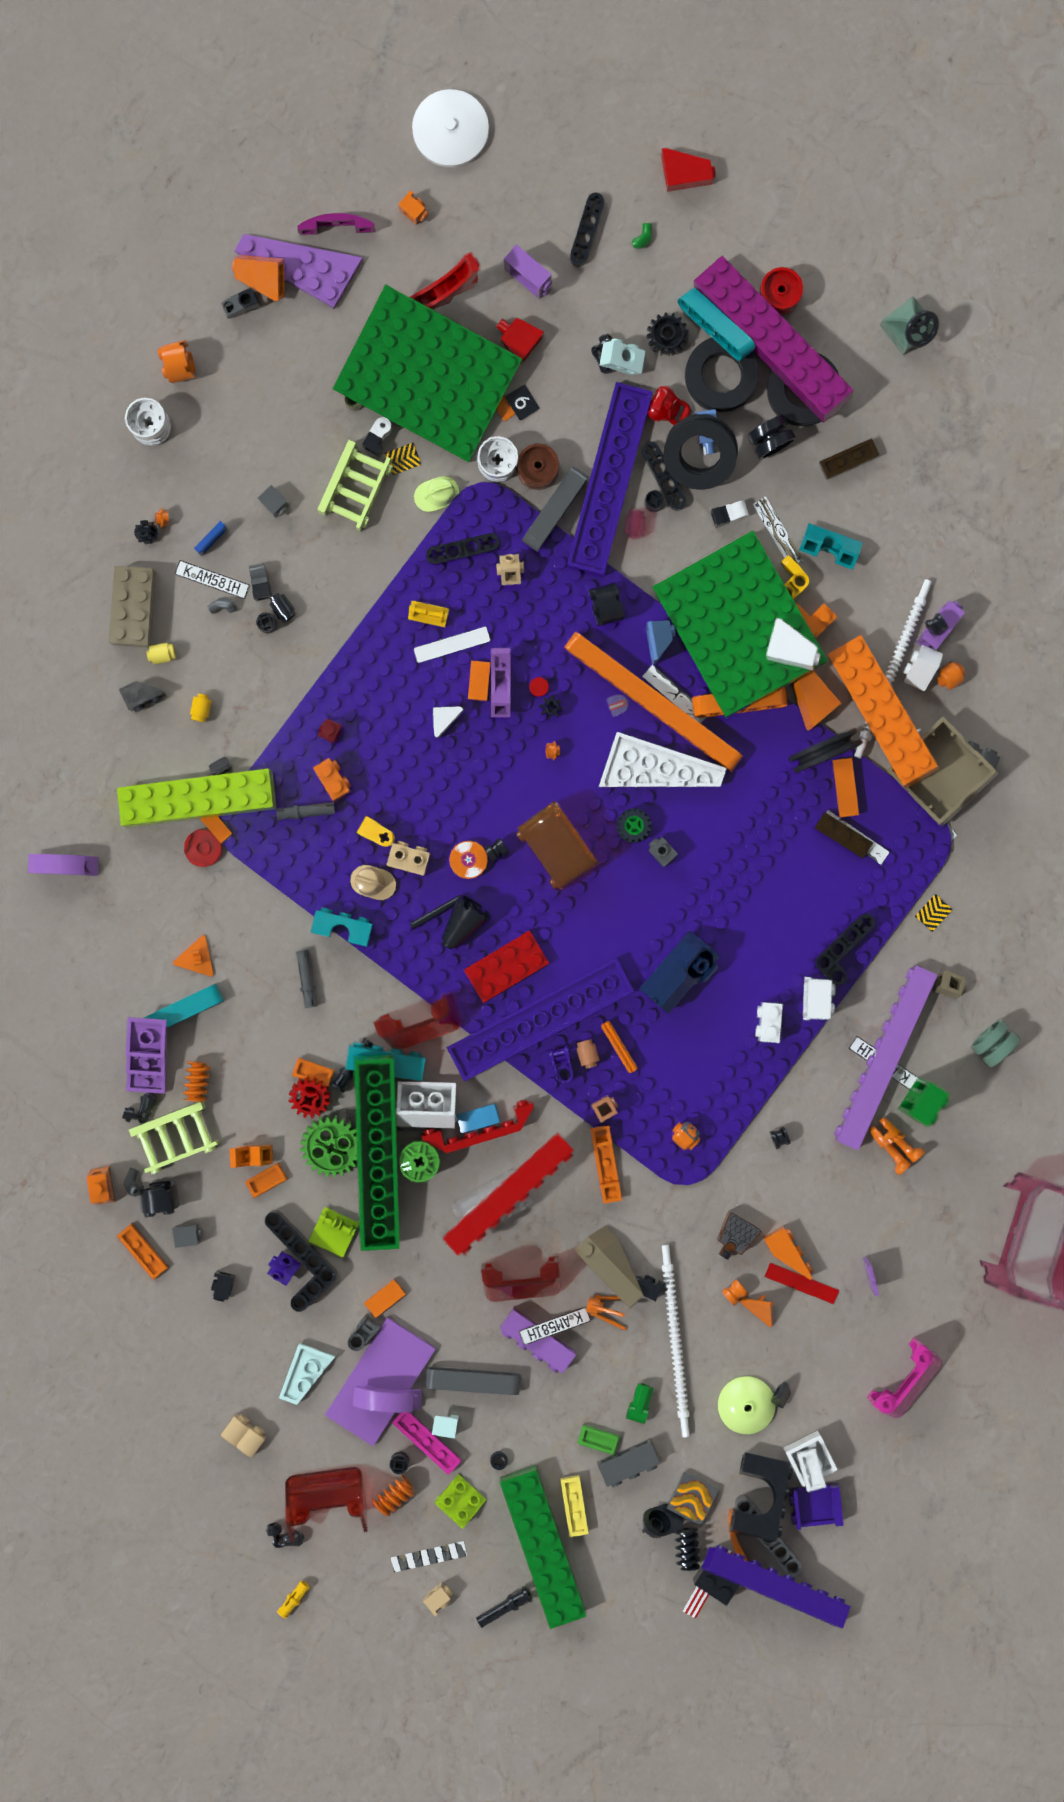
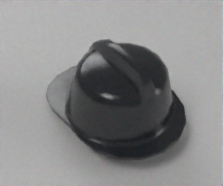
[642,1504,684,1538]

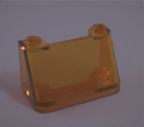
[516,801,599,891]

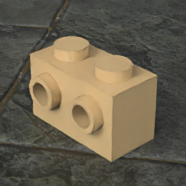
[387,841,430,876]

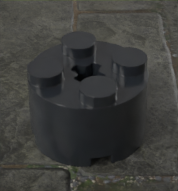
[589,583,624,626]
[138,1181,180,1217]

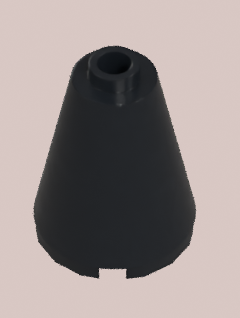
[441,895,491,950]

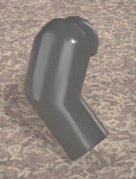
[207,597,236,614]
[124,1167,139,1197]

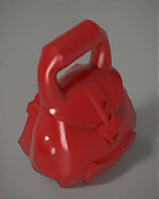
[647,386,691,425]

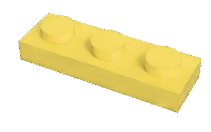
[560,1475,589,1537]

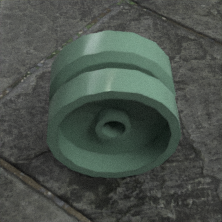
[971,1019,1021,1067]

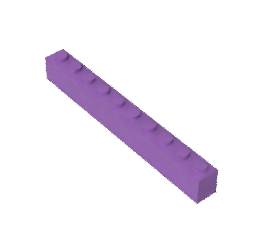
[834,965,938,1150]

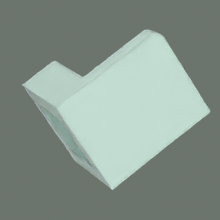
[432,1414,458,1438]

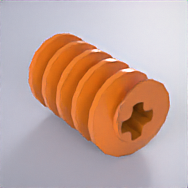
[183,1061,211,1102]
[372,1474,415,1517]

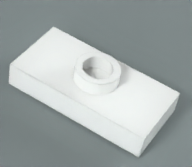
[797,1448,826,1492]

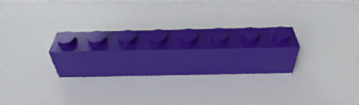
[701,1545,851,1629]

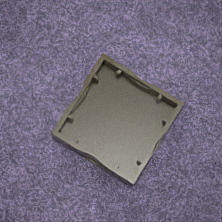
[887,716,998,828]

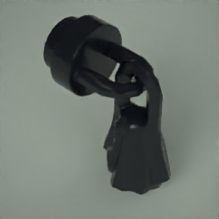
[591,333,613,374]
[122,1093,157,1124]
[266,1522,305,1548]

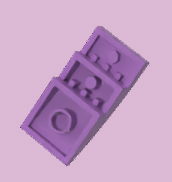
[126,1017,167,1094]

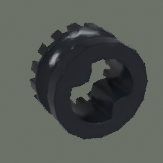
[490,1451,508,1470]

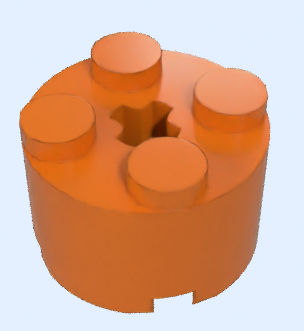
[157,340,196,384]

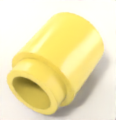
[146,643,176,665]

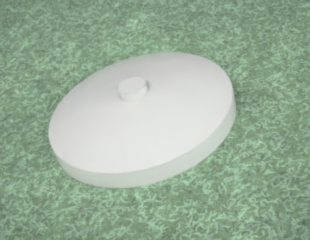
[412,89,489,168]

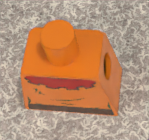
[87,1166,116,1205]

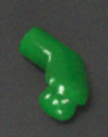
[632,223,652,249]

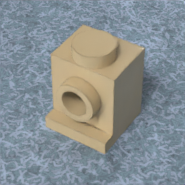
[423,1582,454,1616]

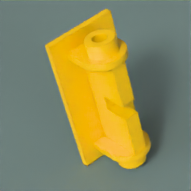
[408,601,449,628]

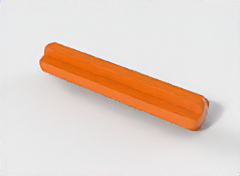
[601,1021,638,1073]

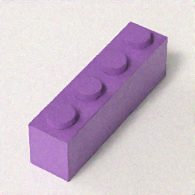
[500,1307,576,1374]

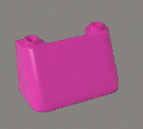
[867,1337,942,1418]

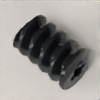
[674,1527,700,1571]

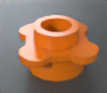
[155,508,169,529]

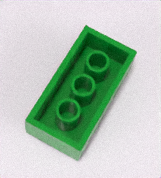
[898,1077,950,1127]

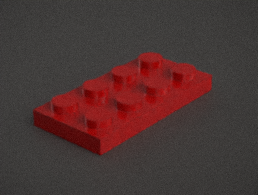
[464,930,549,1003]

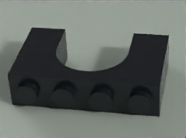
[729,1452,792,1542]

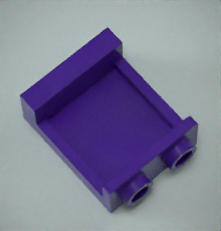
[789,1483,844,1530]

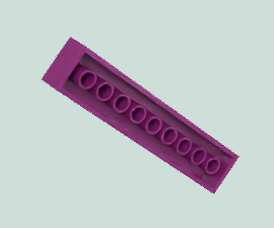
[694,256,853,423]

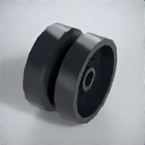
[747,414,796,460]

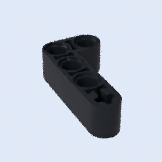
[814,914,875,985]

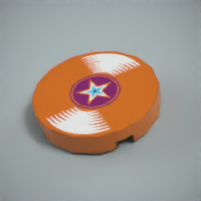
[449,841,488,879]

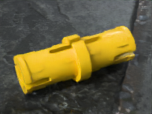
[277,1580,310,1619]

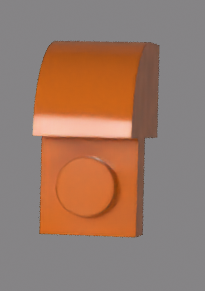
[229,1145,273,1168]

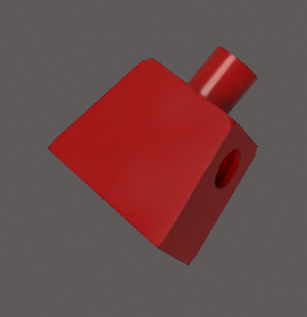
[496,318,544,365]

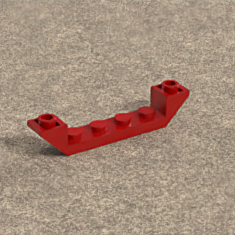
[421,1099,534,1153]

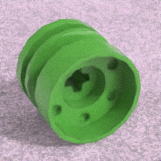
[399,1139,441,1182]

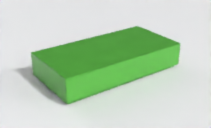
[577,1424,620,1455]

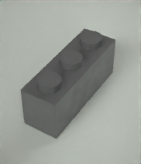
[597,1439,660,1487]

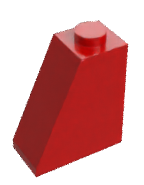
[661,148,716,192]

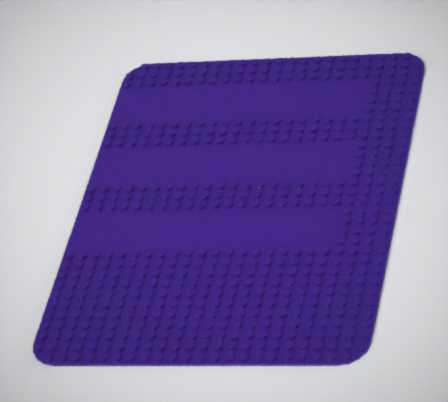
[218,482,951,1185]

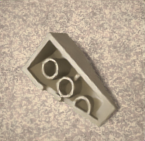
[574,1225,644,1309]

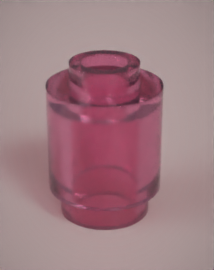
[625,510,646,539]

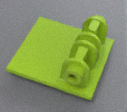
[308,1207,359,1257]
[434,1474,487,1529]

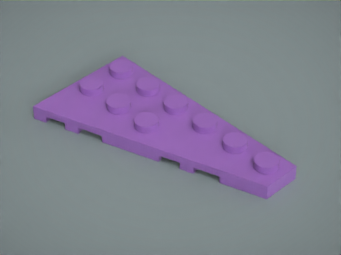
[234,234,363,309]

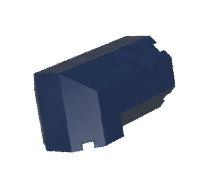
[639,931,719,1014]

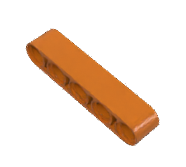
[692,686,788,718]

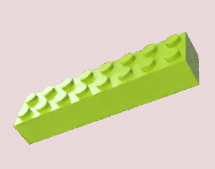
[117,768,277,828]

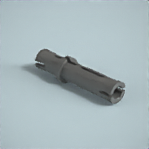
[276,802,335,821]
[296,950,317,1009]

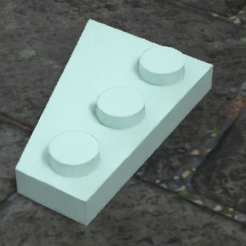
[279,1343,335,1405]

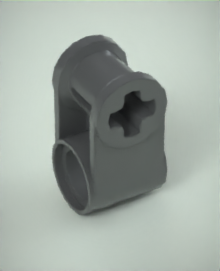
[347,1314,381,1351]

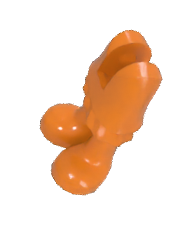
[869,1117,925,1175]

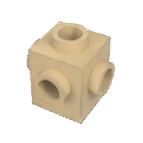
[496,554,524,585]

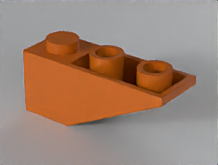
[763,1226,813,1280]

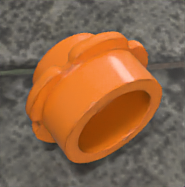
[546,741,560,760]

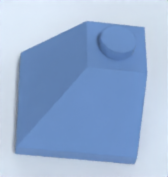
[646,621,675,664]

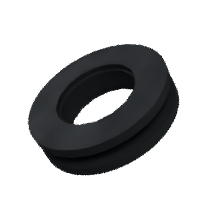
[685,338,759,412]
[767,353,839,427]
[663,414,738,490]
[788,728,863,774]

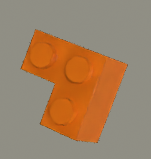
[796,603,837,639]

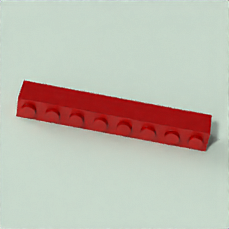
[442,1132,574,1256]

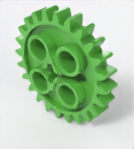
[300,1115,357,1178]

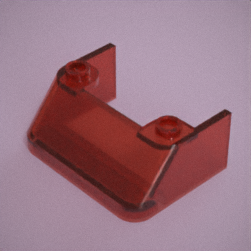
[285,1467,368,1542]

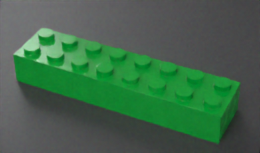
[499,1465,587,1629]

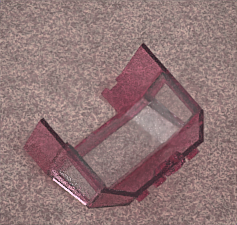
[980,1172,1064,1310]

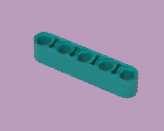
[677,288,755,361]
[144,983,224,1028]

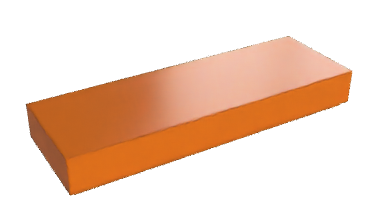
[832,758,859,818]
[117,1223,169,1280]

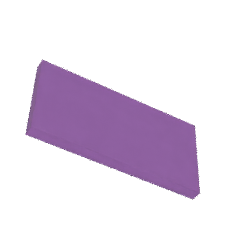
[325,1317,436,1446]

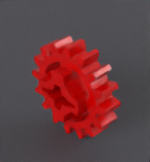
[289,1076,331,1119]

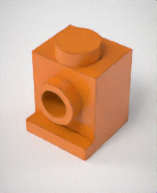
[398,190,429,225]

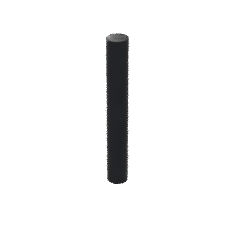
[410,895,460,930]

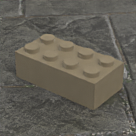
[109,566,156,648]

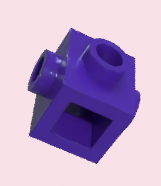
[267,1251,301,1286]

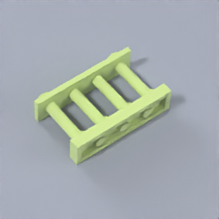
[317,440,393,532]
[129,1102,219,1174]

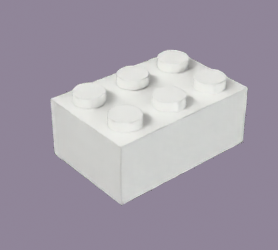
[396,1082,456,1128]

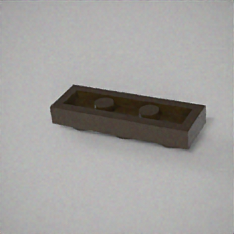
[819,438,880,480]
[814,812,873,859]

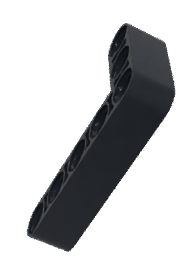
[265,1210,337,1312]

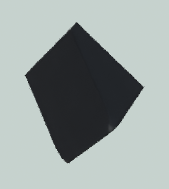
[209,757,232,776]
[771,1382,791,1409]

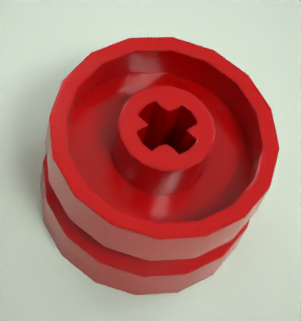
[759,267,803,316]

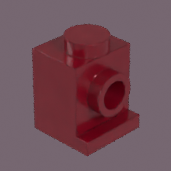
[318,719,343,745]

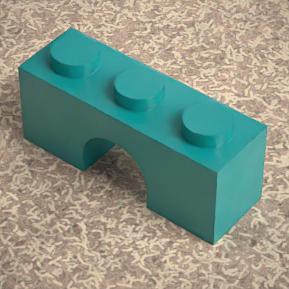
[799,523,863,570]
[310,907,373,947]

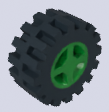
[617,808,651,843]

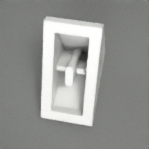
[433,707,464,739]

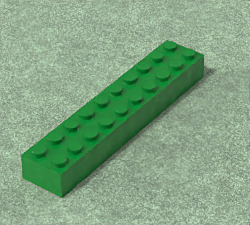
[353,1054,400,1251]

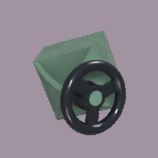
[880,296,939,355]

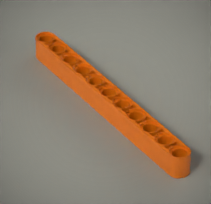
[564,632,743,772]

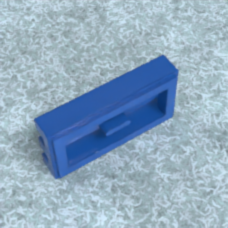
[194,521,228,555]

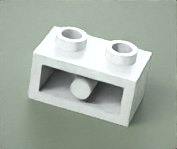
[903,645,943,691]
[756,1002,782,1043]

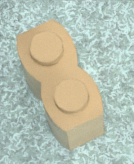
[221,1414,266,1458]

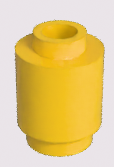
[190,693,212,723]

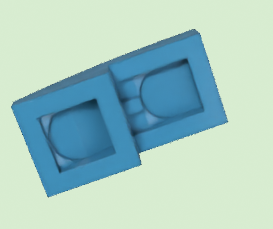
[456,1103,501,1133]

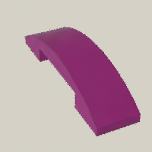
[297,213,375,235]

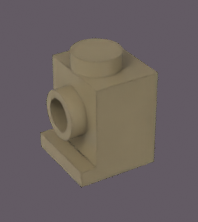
[933,970,966,999]

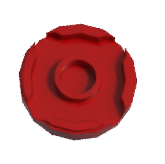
[184,829,223,867]

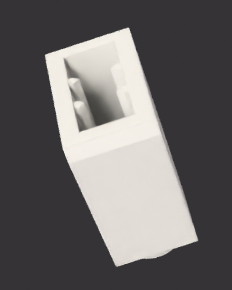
[767,618,820,670]

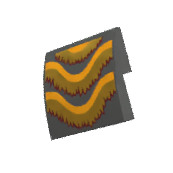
[666,1472,719,1526]

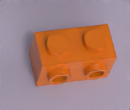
[313,758,351,802]

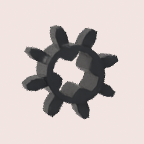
[134,520,158,544]
[539,695,563,720]

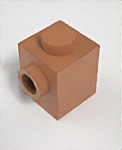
[591,1095,619,1122]

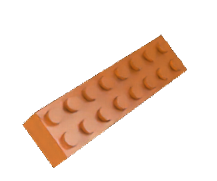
[827,635,939,789]

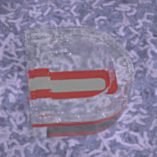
[606,695,628,717]

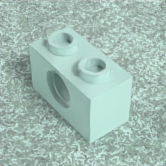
[600,339,645,375]

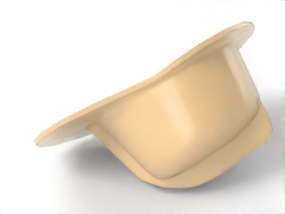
[350,865,396,900]

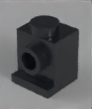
[211,1270,236,1302]
[636,1275,664,1301]

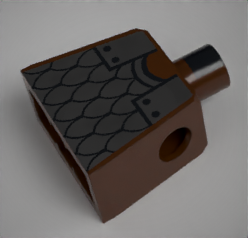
[717,1211,762,1260]

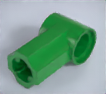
[626,1383,654,1424]

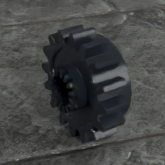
[646,312,689,356]

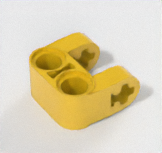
[780,555,809,600]

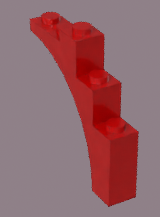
[410,252,480,310]

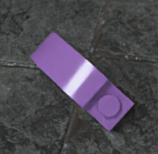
[491,648,511,717]
[28,854,98,876]
[353,1385,422,1413]

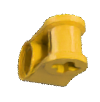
[356,816,395,847]

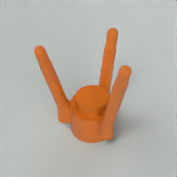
[586,1295,626,1330]

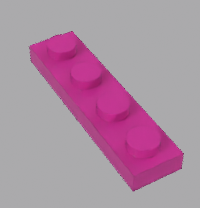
[392,1412,462,1475]

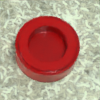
[529,677,549,697]

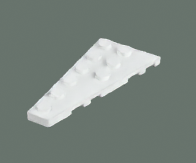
[599,732,726,787]

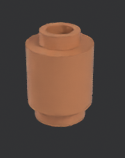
[576,1039,600,1069]

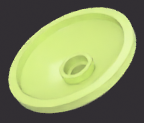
[718,1376,776,1434]

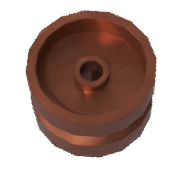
[517,443,559,490]

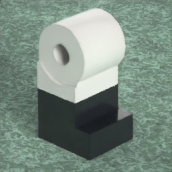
[362,417,392,457]
[710,500,749,528]

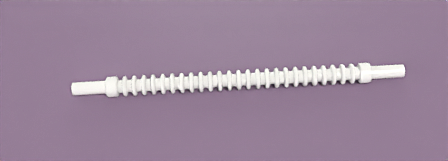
[854,579,932,759]
[662,1244,690,1437]

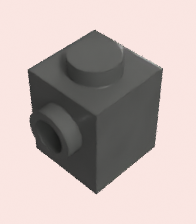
[648,837,678,867]

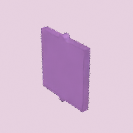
[862,1257,879,1297]

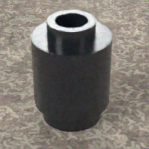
[269,593,296,623]

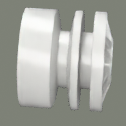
[125,398,171,446]
[477,436,518,482]

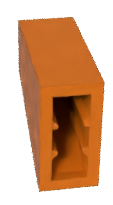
[232,255,285,301]
[792,670,841,731]

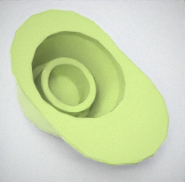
[414,476,459,512]

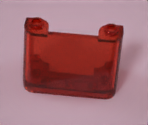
[373,991,461,1049]
[481,1256,561,1302]

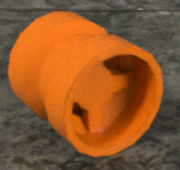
[722,1279,749,1306]

